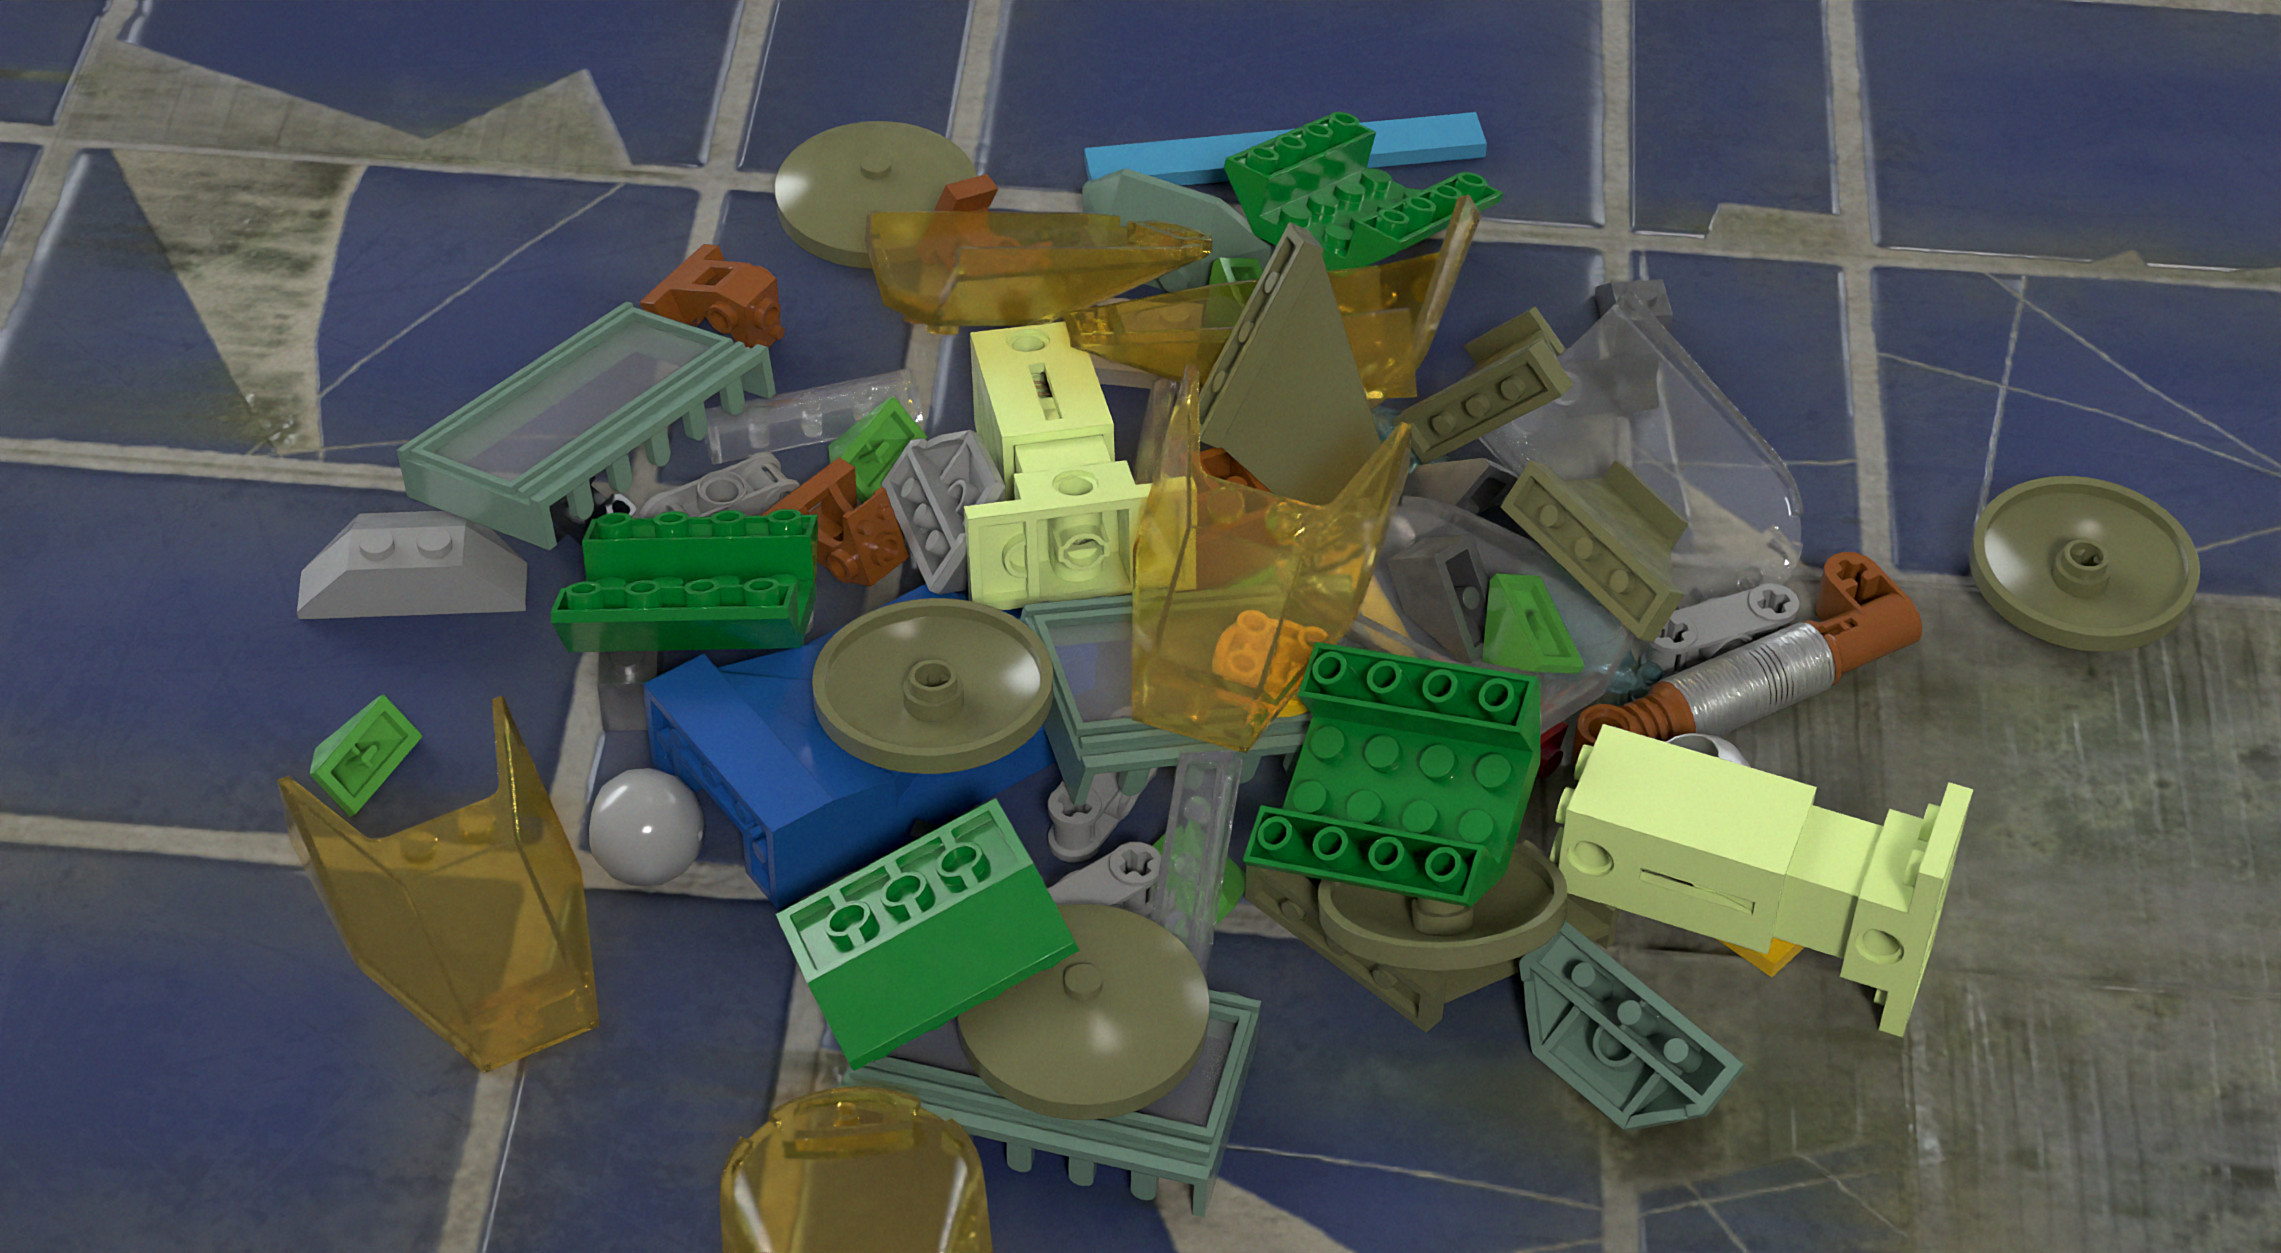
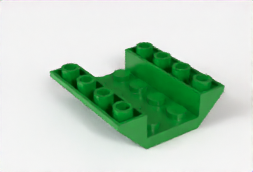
[1224,112,1504,278]
[550,509,818,652]
[1242,642,1540,907]
[775,798,1080,1071]

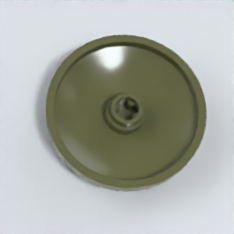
[775,121,977,269]
[1970,476,2200,652]
[812,598,1053,774]
[1318,843,1567,971]
[957,904,1209,1120]

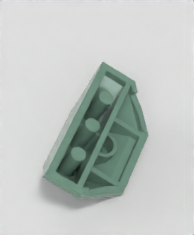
[1082,168,1274,302]
[1519,920,1747,1132]

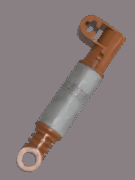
[1571,552,1922,772]

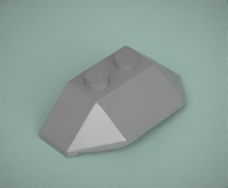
[881,430,1006,595]
[297,511,528,619]

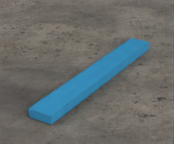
[1084,112,1487,186]

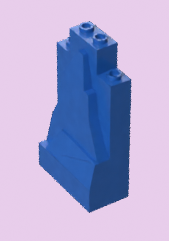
[643,584,1098,910]

